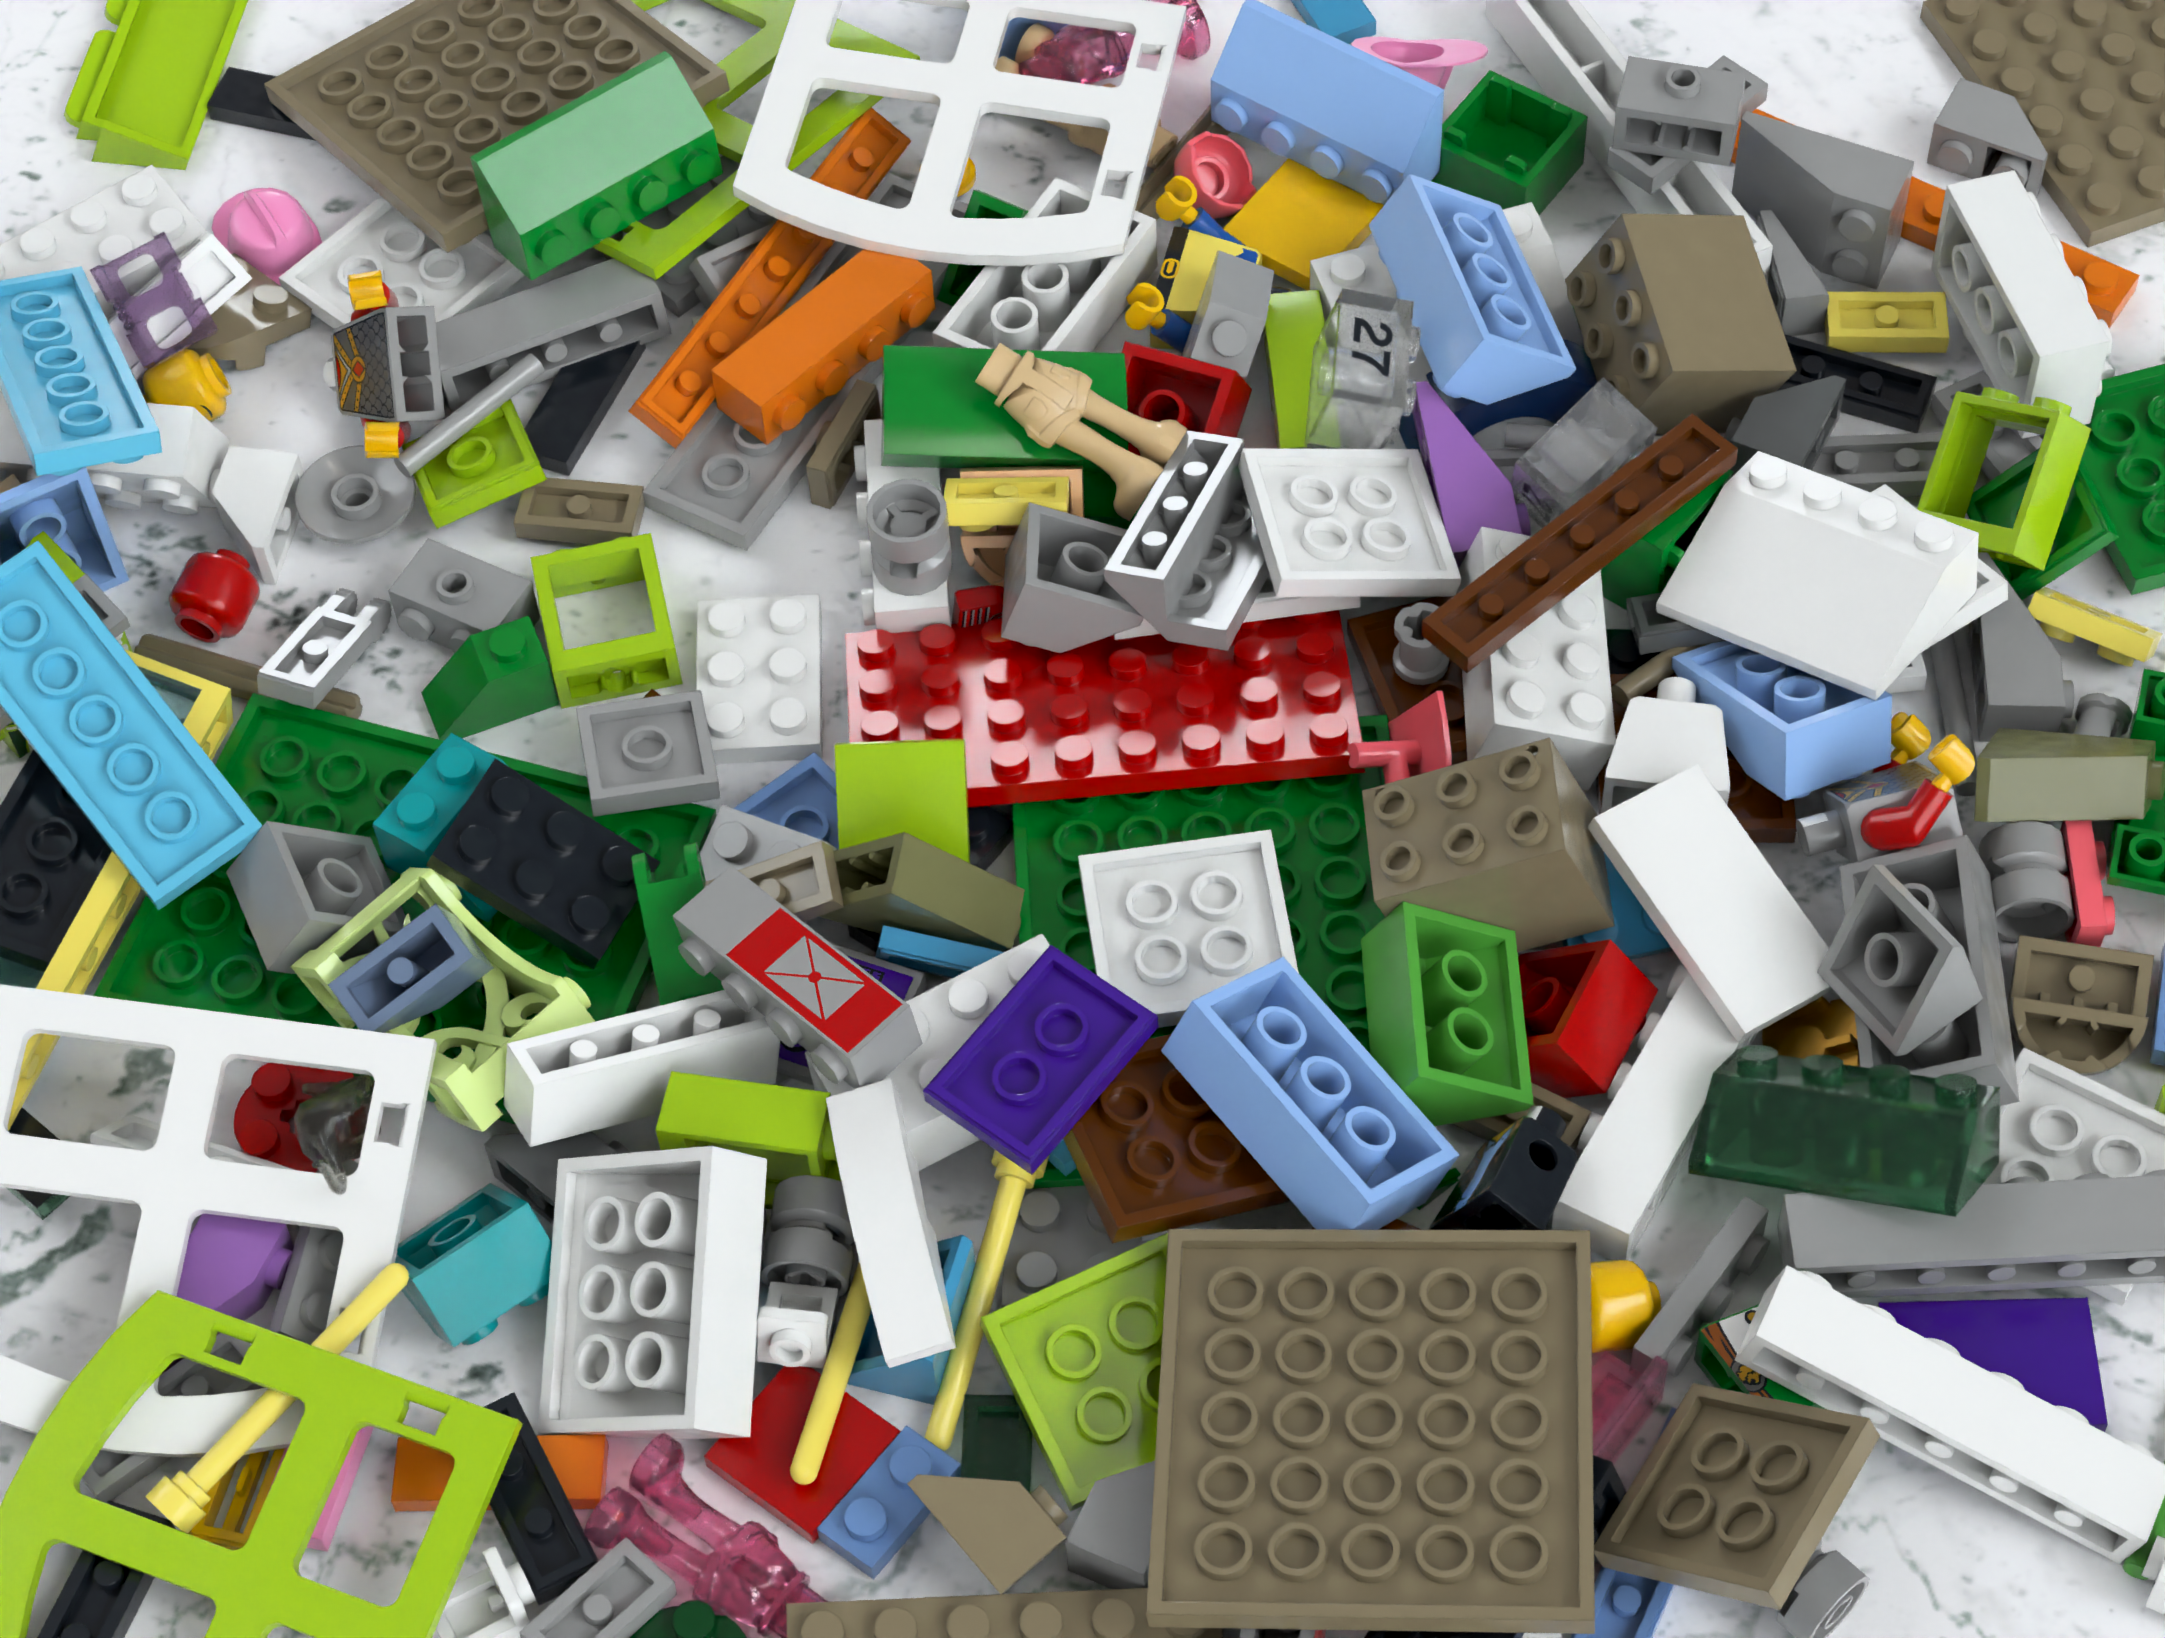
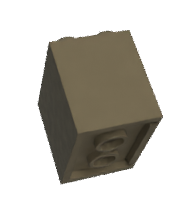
[1565,213,1797,434]
[1362,737,1615,952]

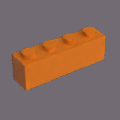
[711,249,935,445]

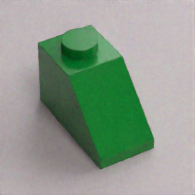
[421,615,559,741]

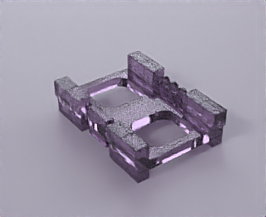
[90,232,218,369]

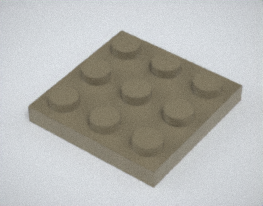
[1594,1383,1880,1610]

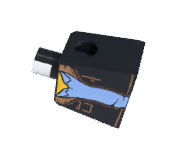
[1428,1106,1578,1230]

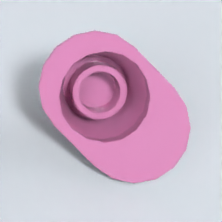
[1351,37,1488,89]
[212,188,322,286]

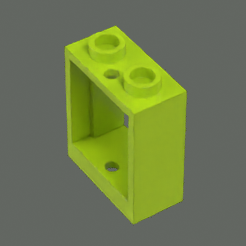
[1917,387,2091,571]
[530,533,683,709]
[656,1071,841,1209]

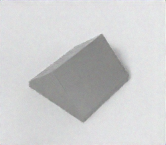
[1817,864,1983,1056]

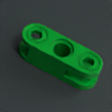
[631,842,724,1006]

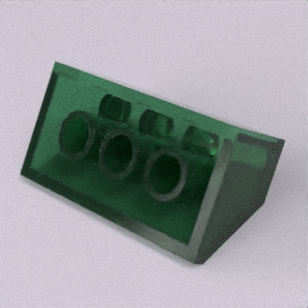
[1688,1045,2001,1217]

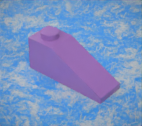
[1411,381,1531,569]
[162,1214,294,1374]

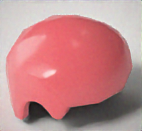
[1173,131,1257,219]

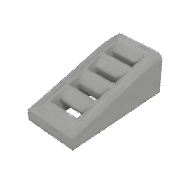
[1756,209,1829,336]

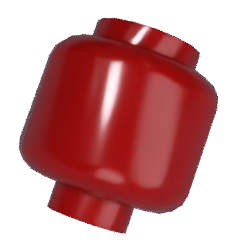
[169,549,260,643]

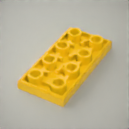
[1223,158,1384,291]

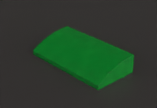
[881,345,1128,473]

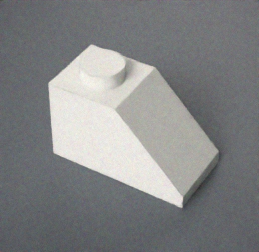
[209,445,304,585]

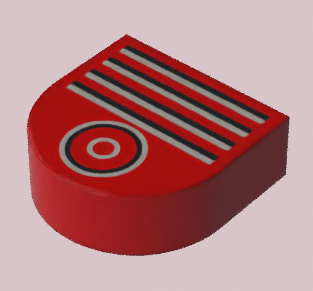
[952,585,1004,628]

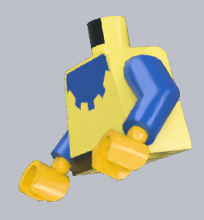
[1125,176,1292,353]

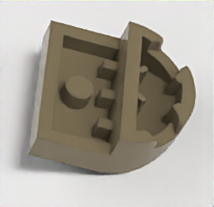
[173,253,312,371]
[2008,935,2154,1075]

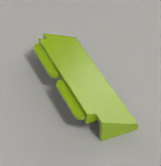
[64,0,248,170]

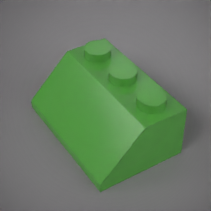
[1361,901,1534,1126]

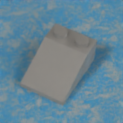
[1732,111,1914,290]

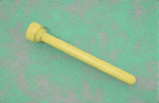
[925,1150,1049,1451]
[790,1262,871,1485]
[145,1263,409,1534]

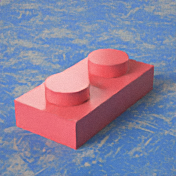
[2060,820,2115,947]

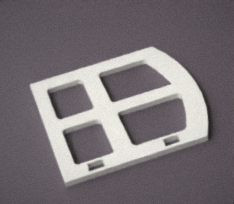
[733,0,1186,266]
[0,984,437,1458]

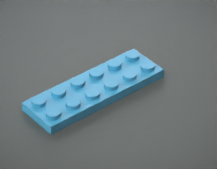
[0,266,162,476]
[0,540,262,911]

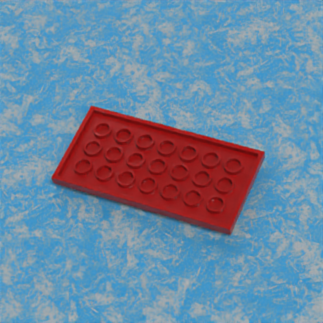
[845,610,1365,807]

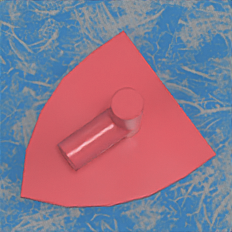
[1348,691,1452,784]

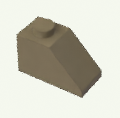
[907,1474,1068,1595]

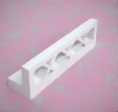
[106,231,252,380]

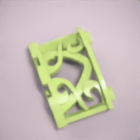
[290,867,596,1132]

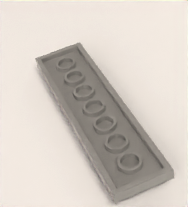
[643,173,968,551]

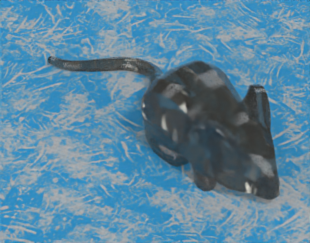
[294,1075,381,1195]

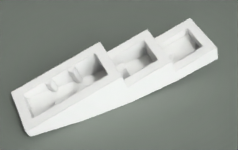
[826,1078,956,1368]

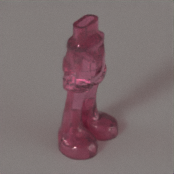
[1018,0,1211,85]
[584,1433,829,1638]

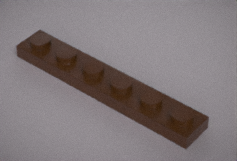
[1422,413,1738,673]

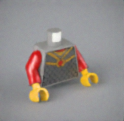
[323,270,445,458]
[1796,712,1975,863]

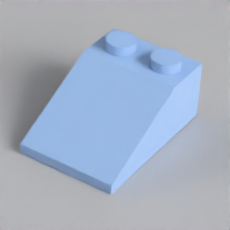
[0,467,129,592]
[1672,641,1892,801]

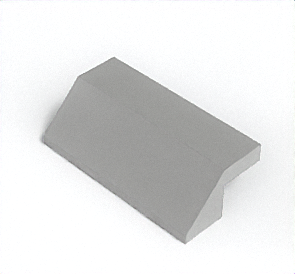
[1104,430,1269,651]

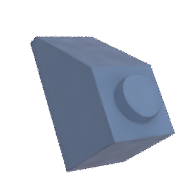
[328,903,494,1033]

